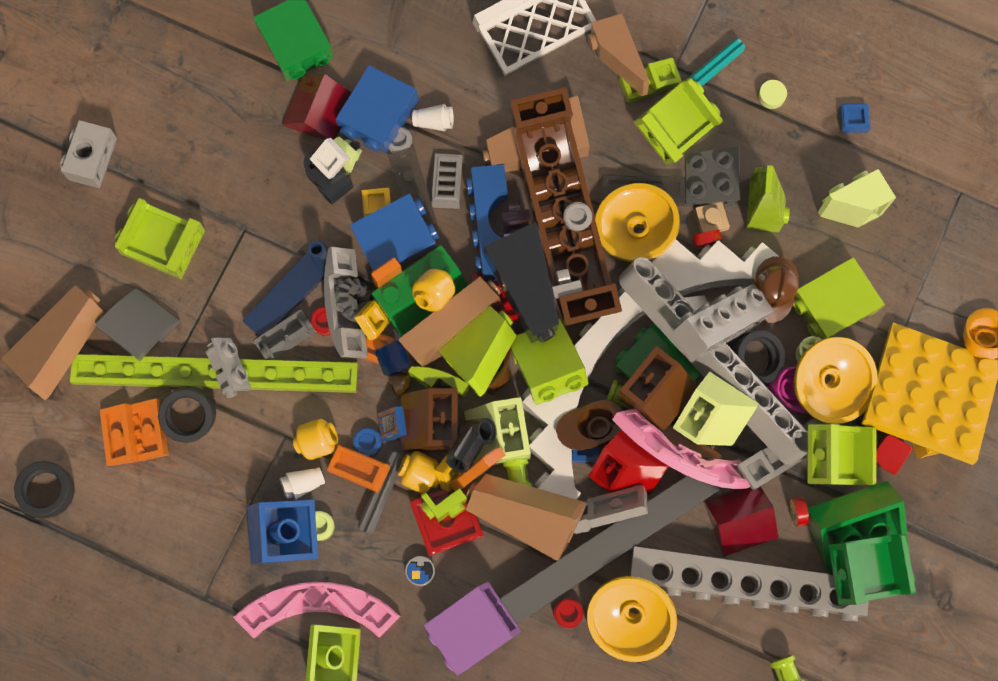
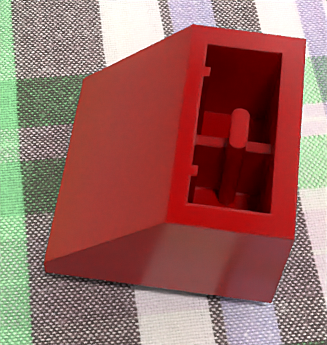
[588,429,669,495]

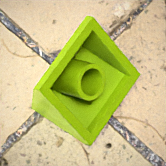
[306,625,361,681]

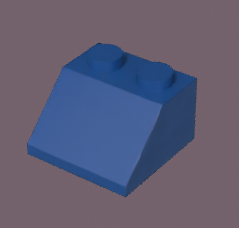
[247,500,319,565]

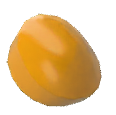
[963,308,998,360]

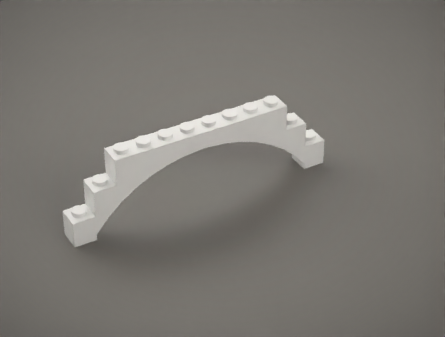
[522,239,778,500]

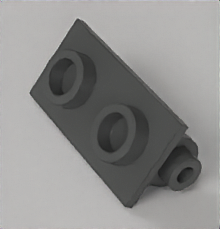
[253,309,316,360]

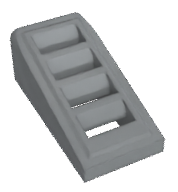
[432,154,463,209]

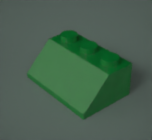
[372,245,468,338]
[807,481,908,573]

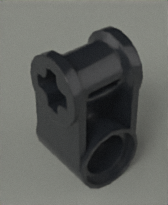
[304,151,354,205]

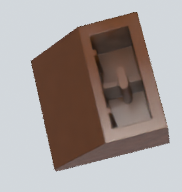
[617,346,698,433]
[400,388,458,452]

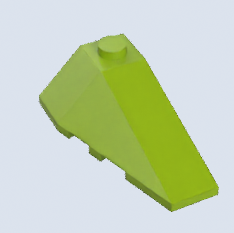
[746,165,790,233]

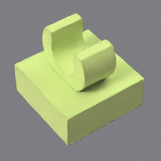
[333,137,362,175]

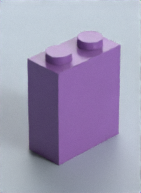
[424,582,522,676]

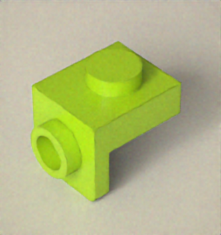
[420,488,467,522]

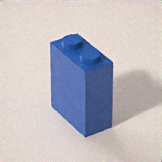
[336,65,419,154]
[350,194,439,271]

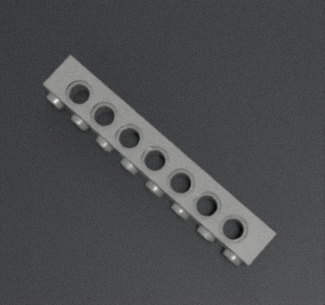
[628,546,869,622]

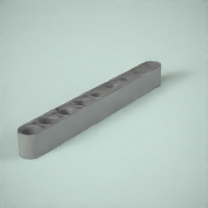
[619,257,808,465]

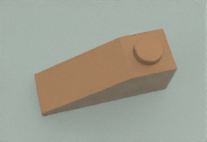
[587,14,649,96]

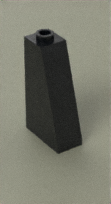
[483,222,559,344]

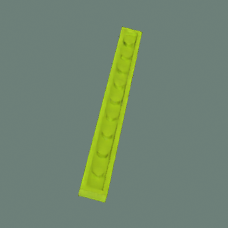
[70,354,358,393]

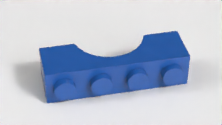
[466,164,508,281]

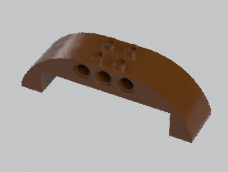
[510,87,622,326]

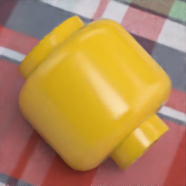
[412,269,455,312]
[293,418,338,460]
[397,451,439,494]

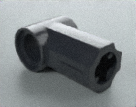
[445,418,497,473]

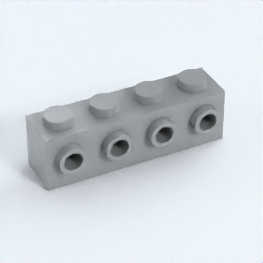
[670,284,774,363]

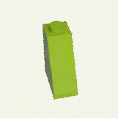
[438,306,516,397]

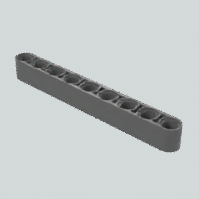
[500,476,721,624]

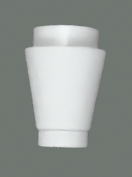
[412,104,454,131]
[279,467,325,500]

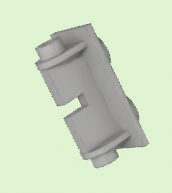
[206,338,251,398]

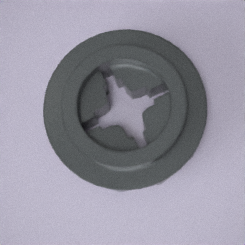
[335,278,372,322]

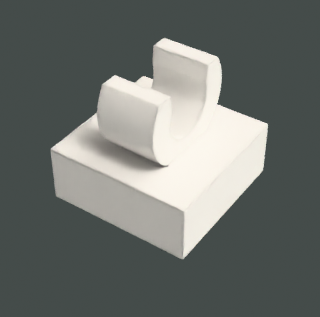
[310,138,350,179]

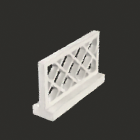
[473,0,596,76]

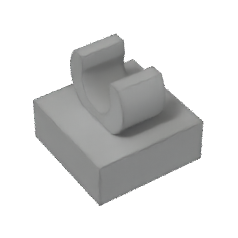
[552,269,583,300]

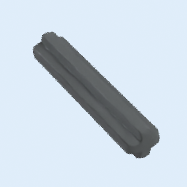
[358,451,404,534]

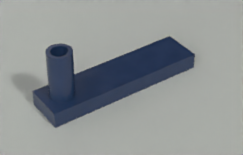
[242,240,328,336]

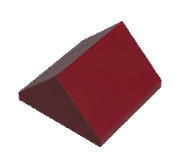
[283,74,352,140]
[704,486,779,557]

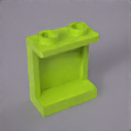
[633,78,723,165]
[115,198,205,279]
[793,257,885,340]
[511,319,588,405]
[808,424,876,485]

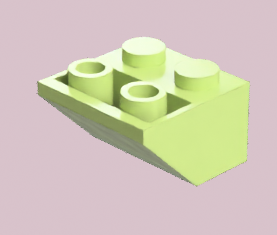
[818,169,896,227]
[673,372,759,446]
[464,397,531,465]

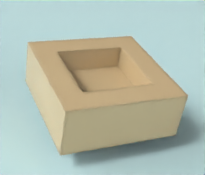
[694,202,730,233]

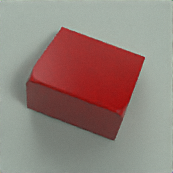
[876,434,913,476]

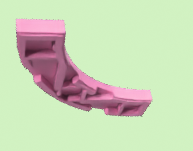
[612,409,750,489]
[233,582,401,639]

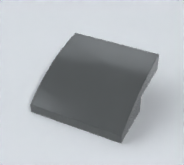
[95,288,180,361]

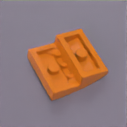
[100,398,169,466]

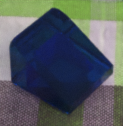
[375,340,410,376]

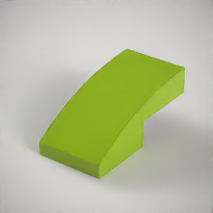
[618,58,682,104]
[408,366,469,399]

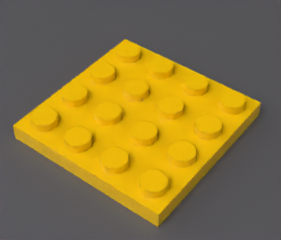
[862,322,998,465]

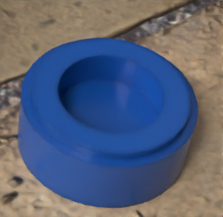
[353,427,382,457]

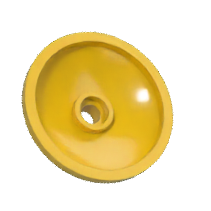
[595,183,680,262]
[794,337,878,424]
[587,576,677,662]

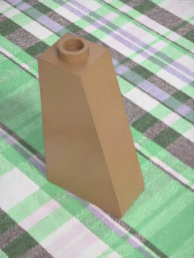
[482,96,590,172]
[398,277,502,368]
[1,285,105,400]
[466,474,587,561]

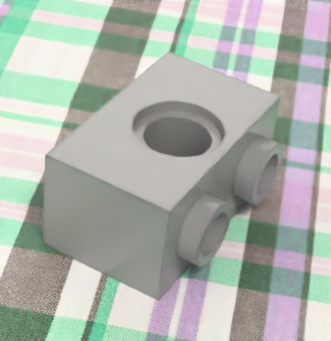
[60,120,117,188]

